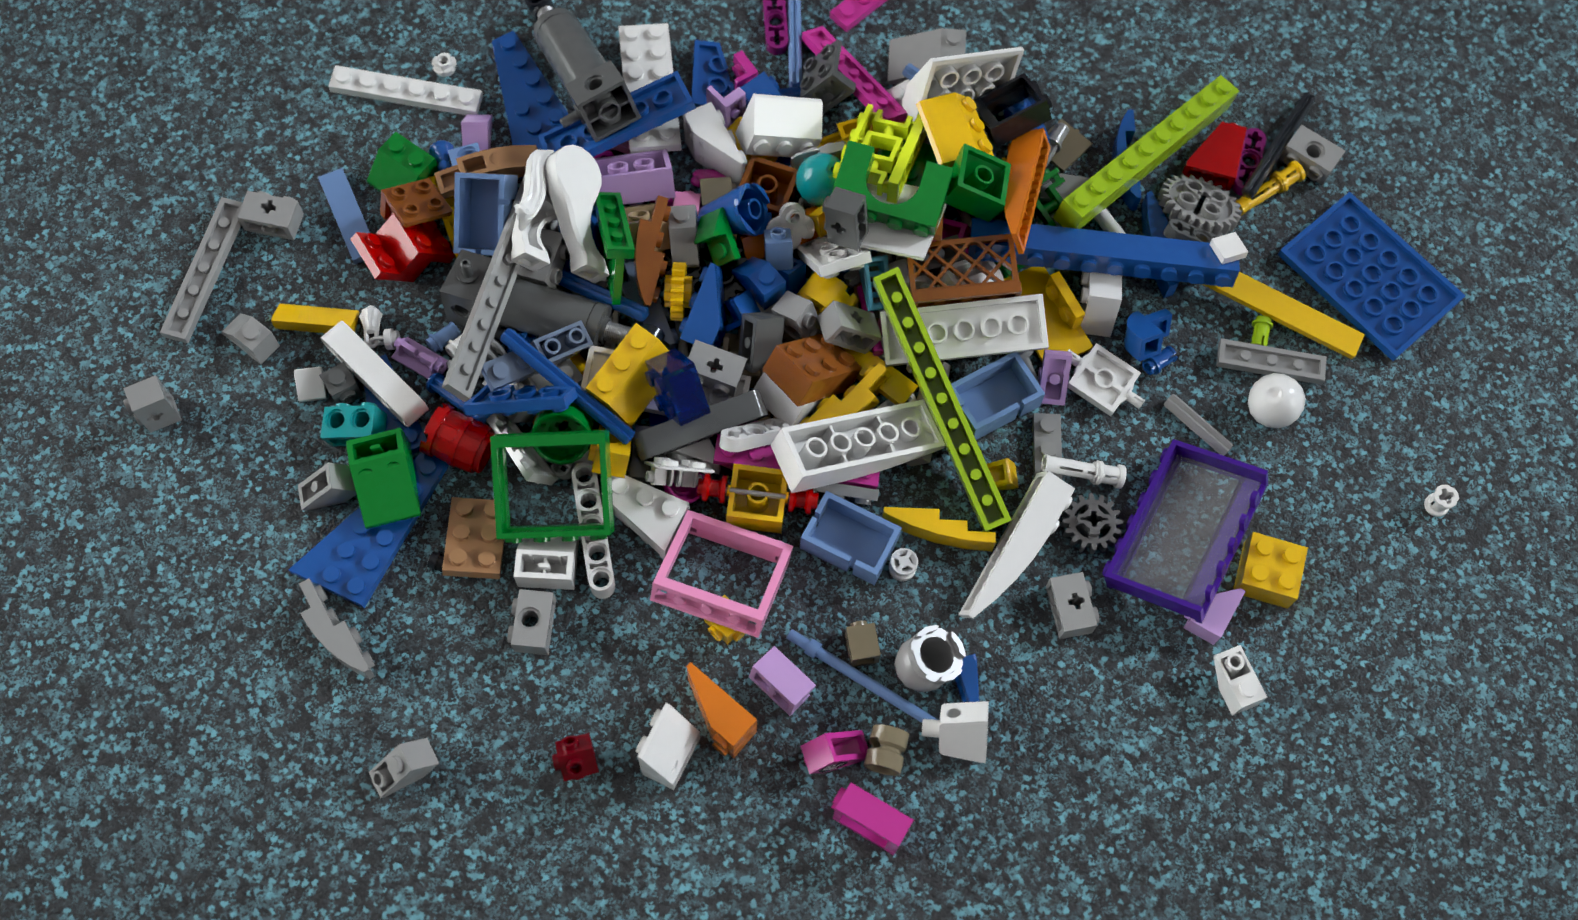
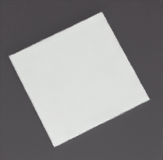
[860,180,947,261]

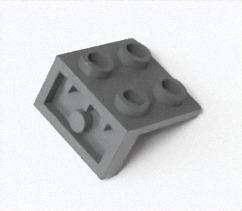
[799,39,856,115]

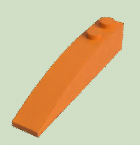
[1004,128,1051,254]

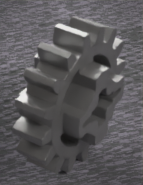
[1061,493,1123,554]

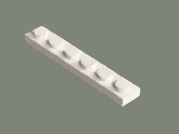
[328,65,483,115]

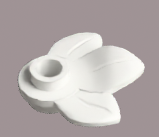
[766,202,815,250]

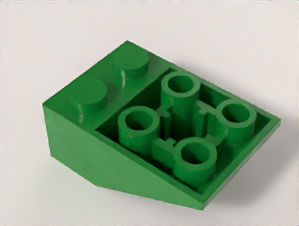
[346,427,421,529]

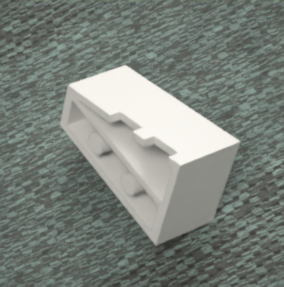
[1080,271,1122,337]
[601,475,690,559]

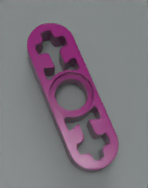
[763,0,788,55]
[1232,128,1266,196]

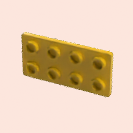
[1004,267,1093,362]

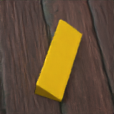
[271,303,359,333]

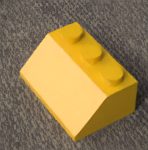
[916,92,994,167]
[586,323,680,428]

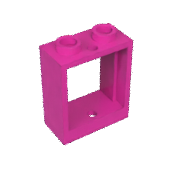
[831,782,914,855]

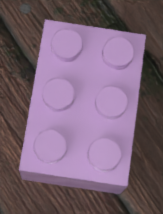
[595,149,676,206]

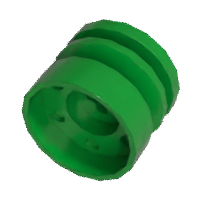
[532,402,595,465]

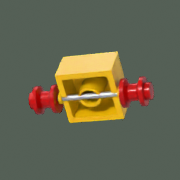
[697,464,819,534]

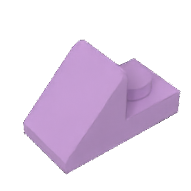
[1038,349,1072,406]

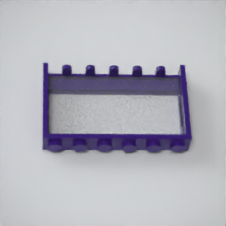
[1103,439,1268,624]

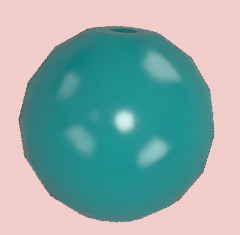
[795,153,841,207]

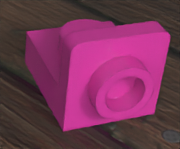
[732,50,758,89]

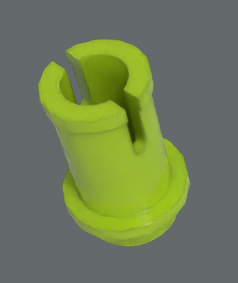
[1251,315,1273,346]

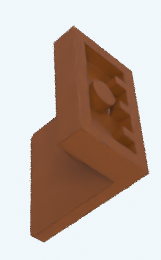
[380,178,453,227]

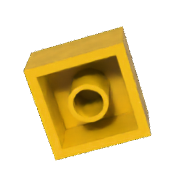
[1234,532,1308,609]

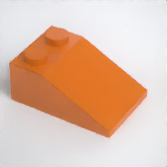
[687,662,757,758]

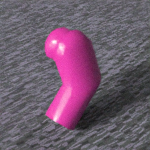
[690,169,726,187]

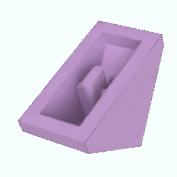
[461,114,493,151]

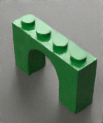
[832,140,953,237]

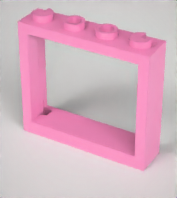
[650,510,793,638]

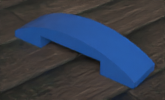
[1112,109,1142,211]

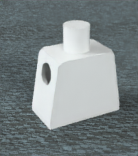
[922,701,989,763]

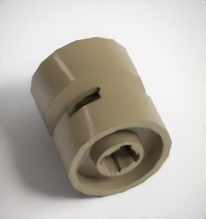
[864,724,909,776]

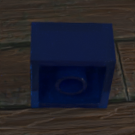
[645,348,711,426]

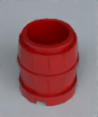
[420,403,495,473]

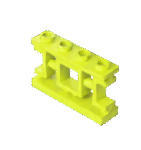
[833,104,927,204]

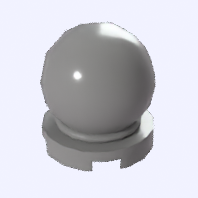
[894,625,965,692]

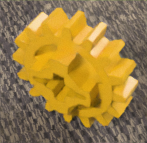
[664,262,693,321]

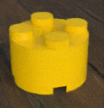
[797,272,858,315]

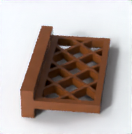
[906,234,1022,308]

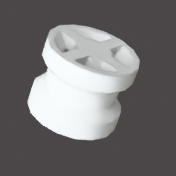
[889,548,918,581]

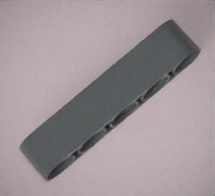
[633,389,769,462]

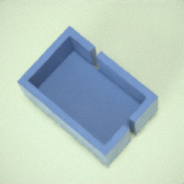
[454,172,518,256]
[951,352,1045,440]
[800,491,902,585]

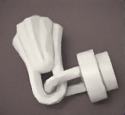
[359,306,400,350]

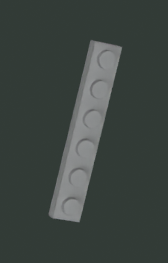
[160,197,243,344]

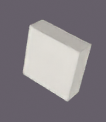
[1210,232,1248,265]

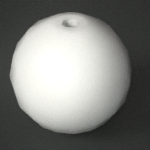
[1248,373,1306,428]

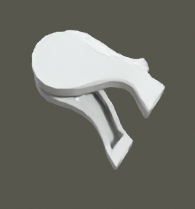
[511,145,609,283]

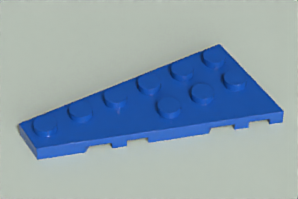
[492,30,568,179]
[289,453,449,608]

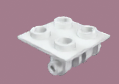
[644,457,715,488]

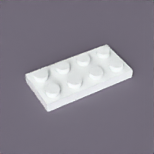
[793,234,872,278]

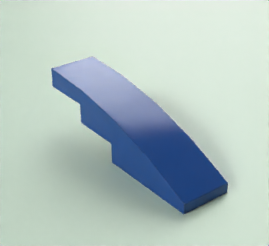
[1141,191,1179,298]

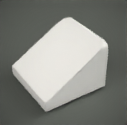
[294,367,327,402]

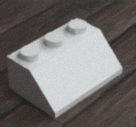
[735,94,823,157]

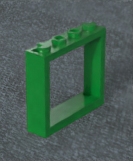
[490,430,614,544]

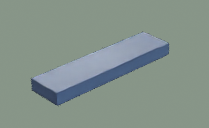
[318,168,370,264]

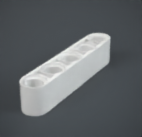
[320,321,429,427]
[571,462,615,599]

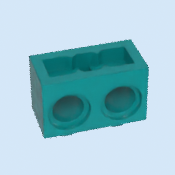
[320,402,387,447]

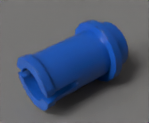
[1142,346,1178,375]

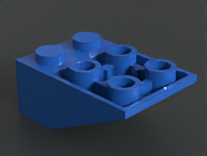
[679,262,727,348]

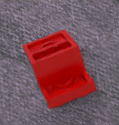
[350,213,455,282]

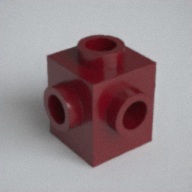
[552,733,599,782]

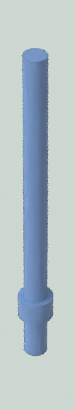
[786,629,938,723]

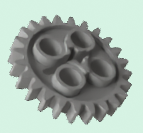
[1158,174,1242,236]

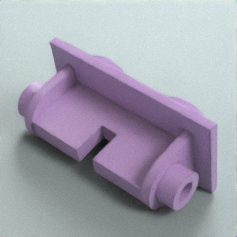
[391,337,448,379]

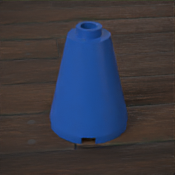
[698,183,772,236]

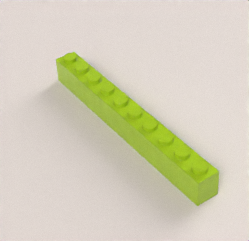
[1053,75,1239,229]
[873,267,1011,532]

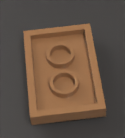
[442,497,505,579]

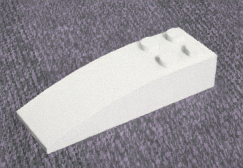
[771,399,946,493]

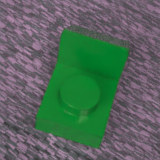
[694,207,741,267]

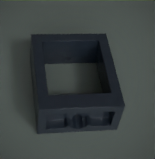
[973,73,1052,148]

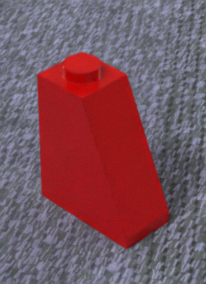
[1181,121,1247,191]

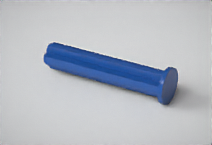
[426,373,490,423]

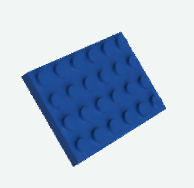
[1277,192,1466,361]

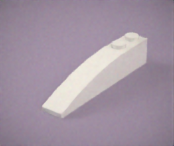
[958,471,1075,618]

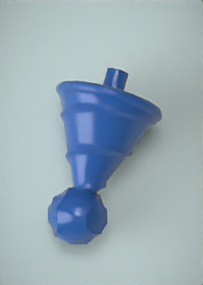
[429,140,454,171]

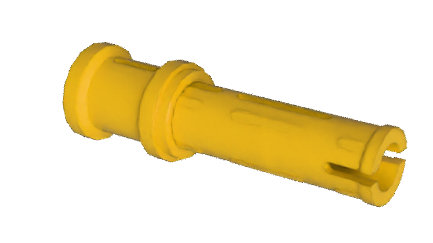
[1235,160,1306,216]

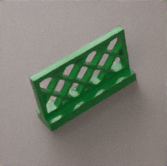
[594,192,635,305]

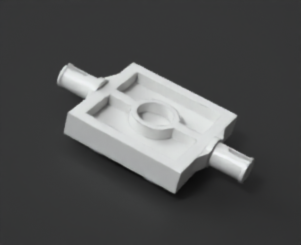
[1067,343,1145,416]

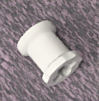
[1424,485,1459,517]

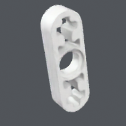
[719,418,789,452]

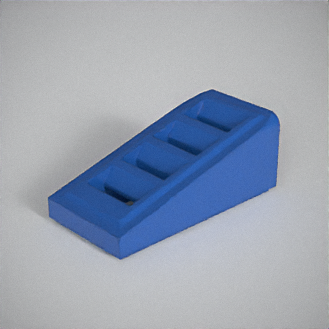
[954,654,979,703]

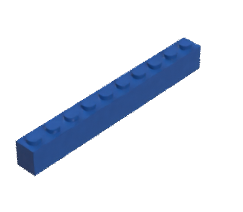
[968,217,1240,287]

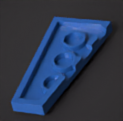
[463,384,577,418]

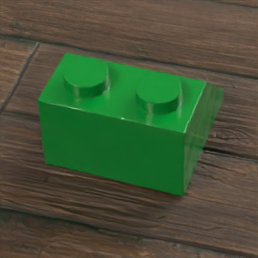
[367,131,439,192]
[945,143,1011,222]

